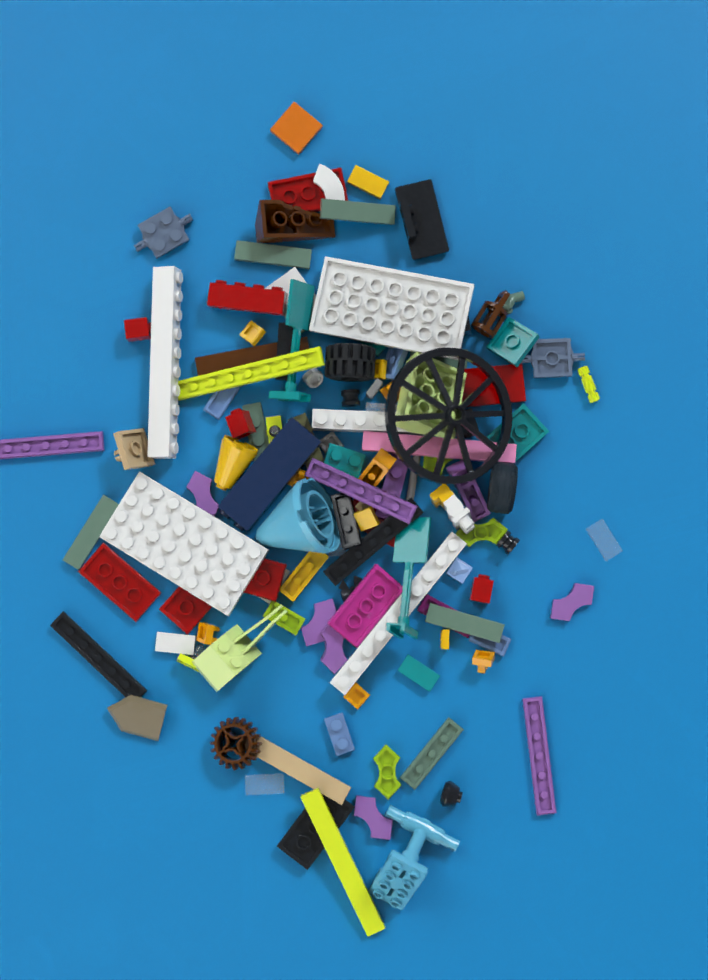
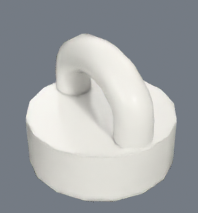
[302,368,324,388]

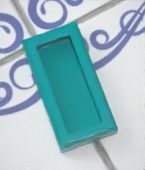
[398,654,440,692]

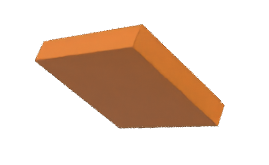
[270,102,323,155]

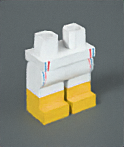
[430,484,475,534]

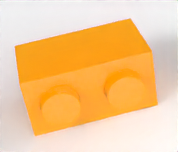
[358,448,397,487]

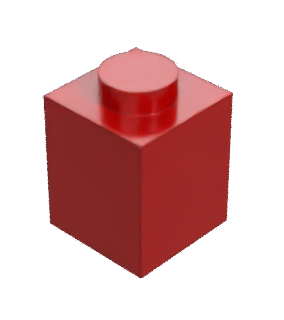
[124,317,151,342]
[225,408,256,439]
[469,574,494,604]

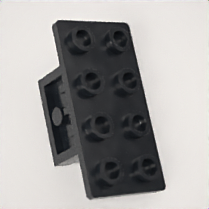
[395,179,449,260]

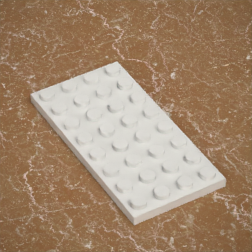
[309,256,475,360]
[99,471,269,616]

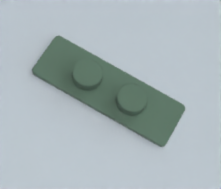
[242,402,269,461]

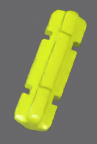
[578,366,600,403]

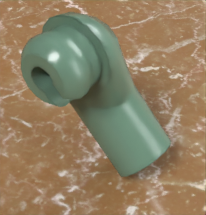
[503,291,525,314]

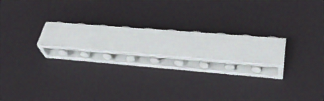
[147,266,183,459]
[330,532,467,695]

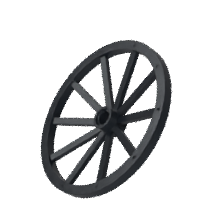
[385,348,512,484]

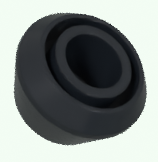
[440,781,463,807]

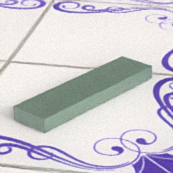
[320,199,395,225]
[234,240,312,269]
[63,495,119,570]
[425,603,505,643]
[400,717,464,790]

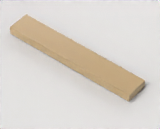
[245,733,352,805]

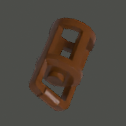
[471,291,510,339]

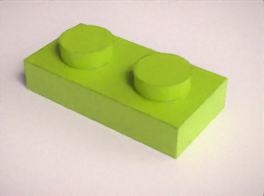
[263,601,305,635]

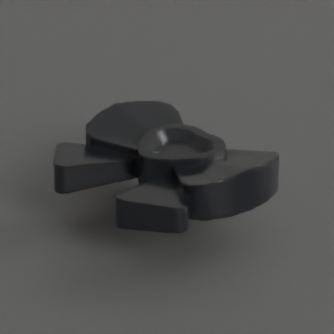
[338,576,362,601]

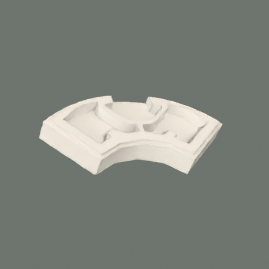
[313,164,345,201]

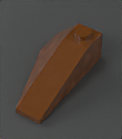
[255,200,335,243]

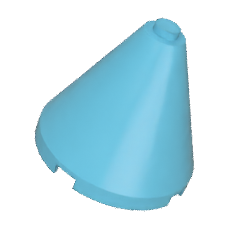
[256,478,341,553]

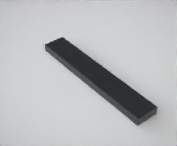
[323,497,424,586]
[50,611,148,697]

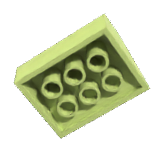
[395,352,467,439]

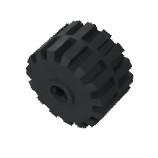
[325,343,376,382]

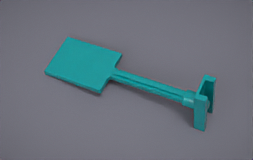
[268,279,315,402]
[386,517,431,639]

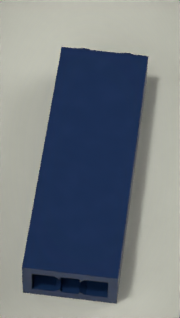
[218,417,323,531]

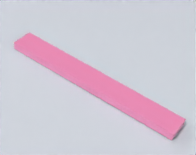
[362,431,517,464]

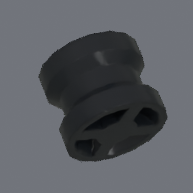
[341,389,361,407]
[496,531,520,554]

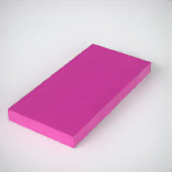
[327,564,403,648]

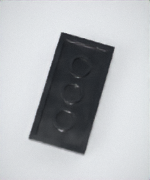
[277,794,355,870]

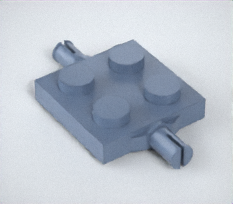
[134,207,193,258]
[521,338,585,378]

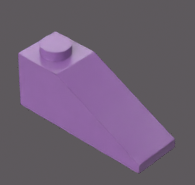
[446,460,491,522]

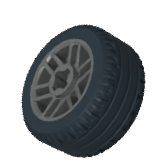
[487,462,518,514]

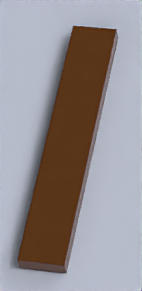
[195,337,309,376]

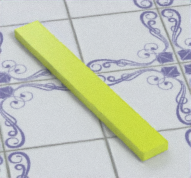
[178,346,325,401]
[300,788,385,936]

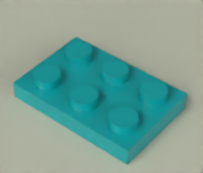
[487,403,549,462]

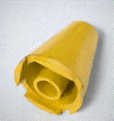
[214,435,258,491]

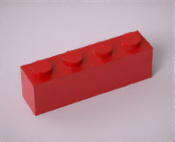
[207,280,288,316]

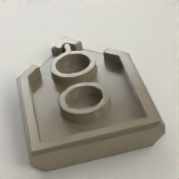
[107,695,168,741]

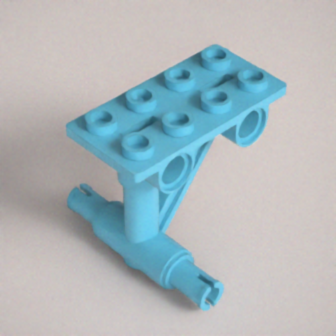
[369,805,460,910]

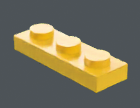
[280,552,329,602]

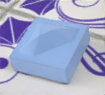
[446,557,473,584]

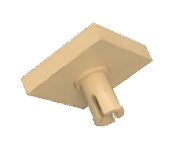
[113,428,155,470]

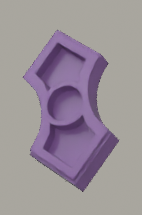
[186,471,219,517]
[550,583,594,621]
[301,598,336,646]
[320,625,347,674]
[354,795,393,840]

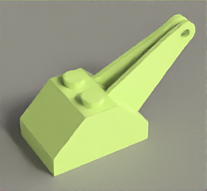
[192,604,288,692]

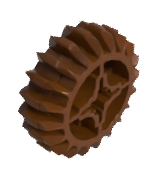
[210,717,262,770]

